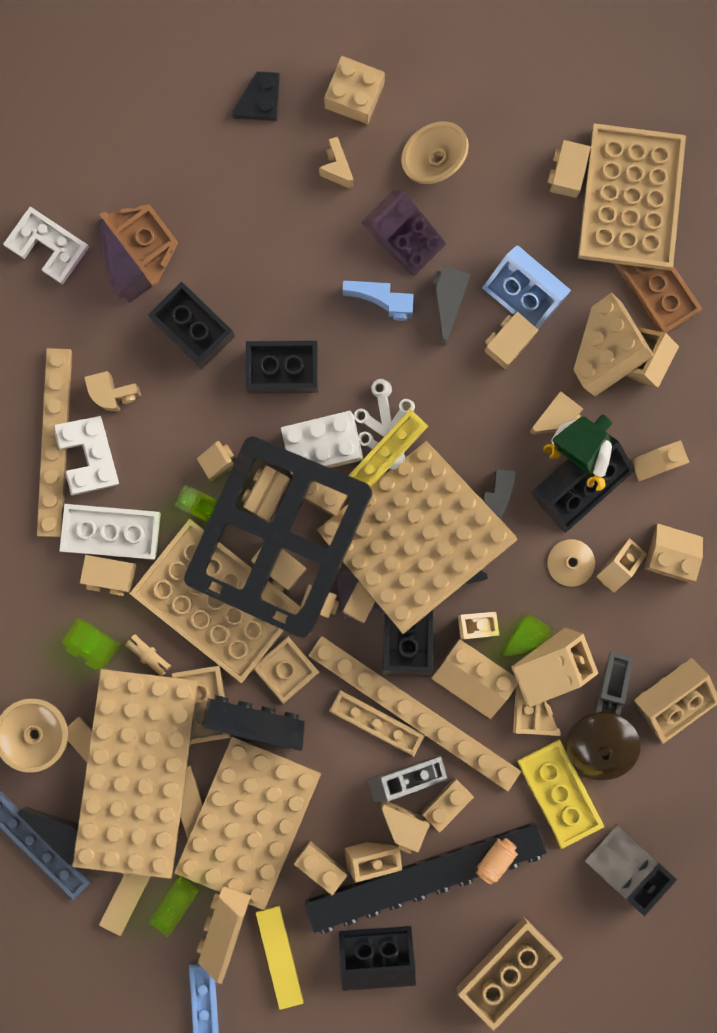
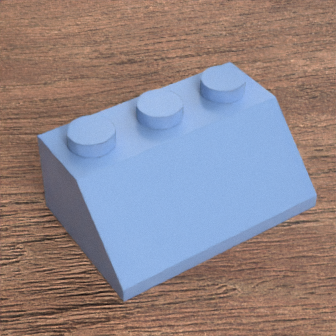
[482,245,571,329]

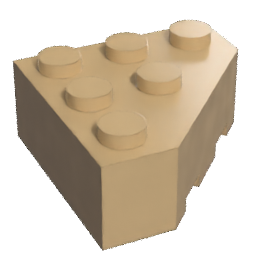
[574,293,654,397]

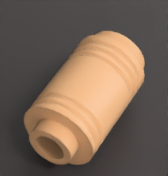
[476,838,518,885]

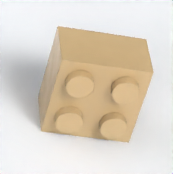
[324,56,385,125]

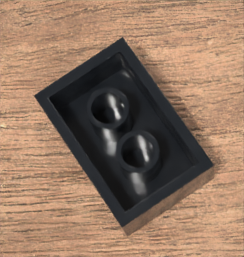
[148,281,235,369]
[246,341,319,394]

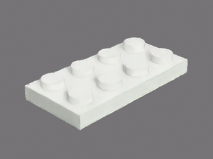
[60,504,161,560]

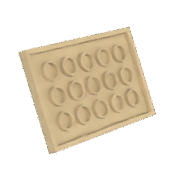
[578,123,686,271]
[129,519,301,683]
[174,736,321,910]

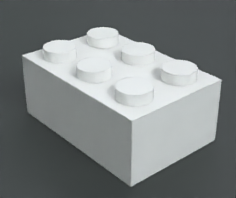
[281,411,364,475]

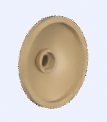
[401,121,469,184]
[0,699,68,773]

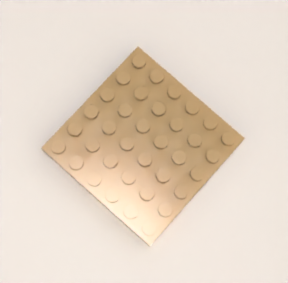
[317,441,517,634]

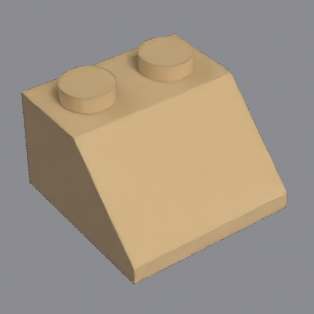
[626,327,679,388]
[644,523,703,583]
[381,802,430,854]

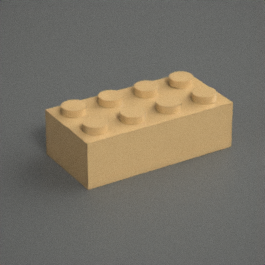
[456,917,563,1031]

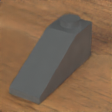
[433,265,471,345]
[367,756,448,803]

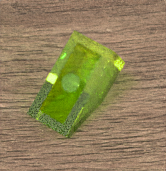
[174,485,218,523]
[500,613,553,657]

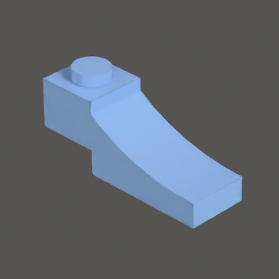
[343,281,414,321]

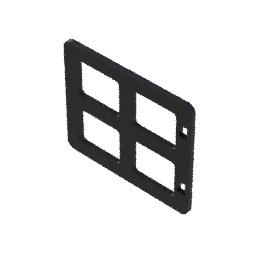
[184,436,373,638]

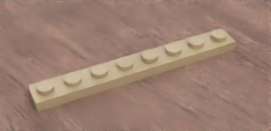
[37,348,72,537]

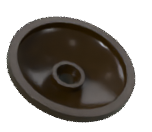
[567,712,641,780]

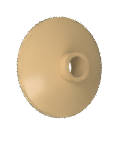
[547,539,595,587]

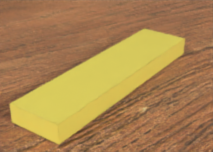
[348,409,428,487]
[256,905,304,1010]

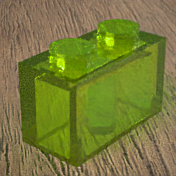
[61,618,122,670]
[149,876,200,937]

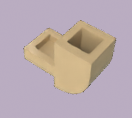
[84,371,141,412]

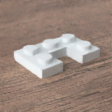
[3,207,89,285]
[53,416,119,496]

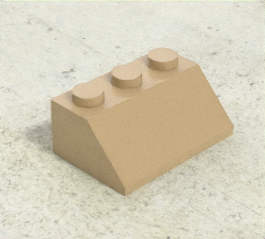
[431,639,518,719]
[634,658,717,744]
[197,886,251,984]

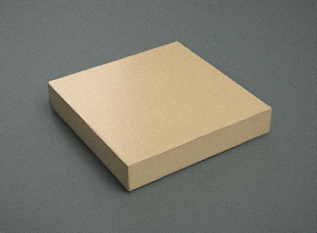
[253,636,319,704]

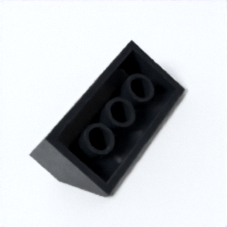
[531,435,635,533]
[201,695,305,751]

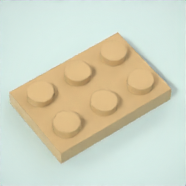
[172,666,231,744]

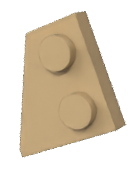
[513,684,561,736]

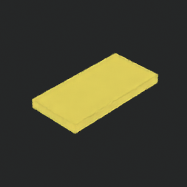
[517,739,604,849]

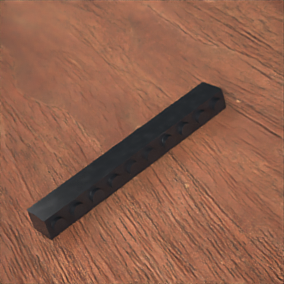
[305,822,547,934]

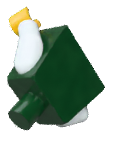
[543,414,612,491]

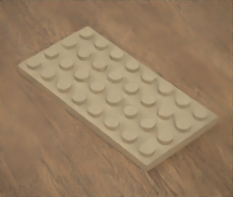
[73,669,198,879]

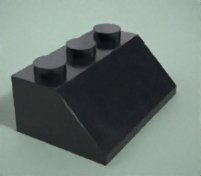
[339,926,416,991]

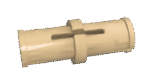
[125,634,171,676]

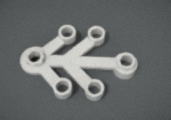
[354,379,415,469]

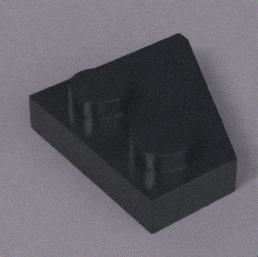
[232,72,280,121]

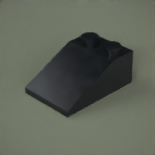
[382,610,433,677]

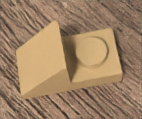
[319,137,354,188]
[458,612,499,641]

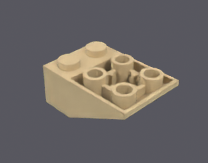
[512,628,599,707]

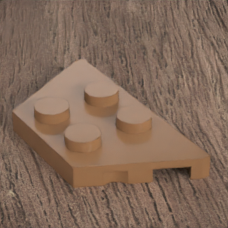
[99,204,178,288]

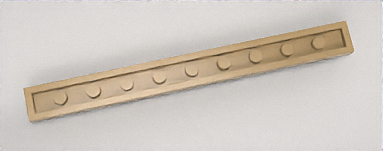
[308,636,522,792]

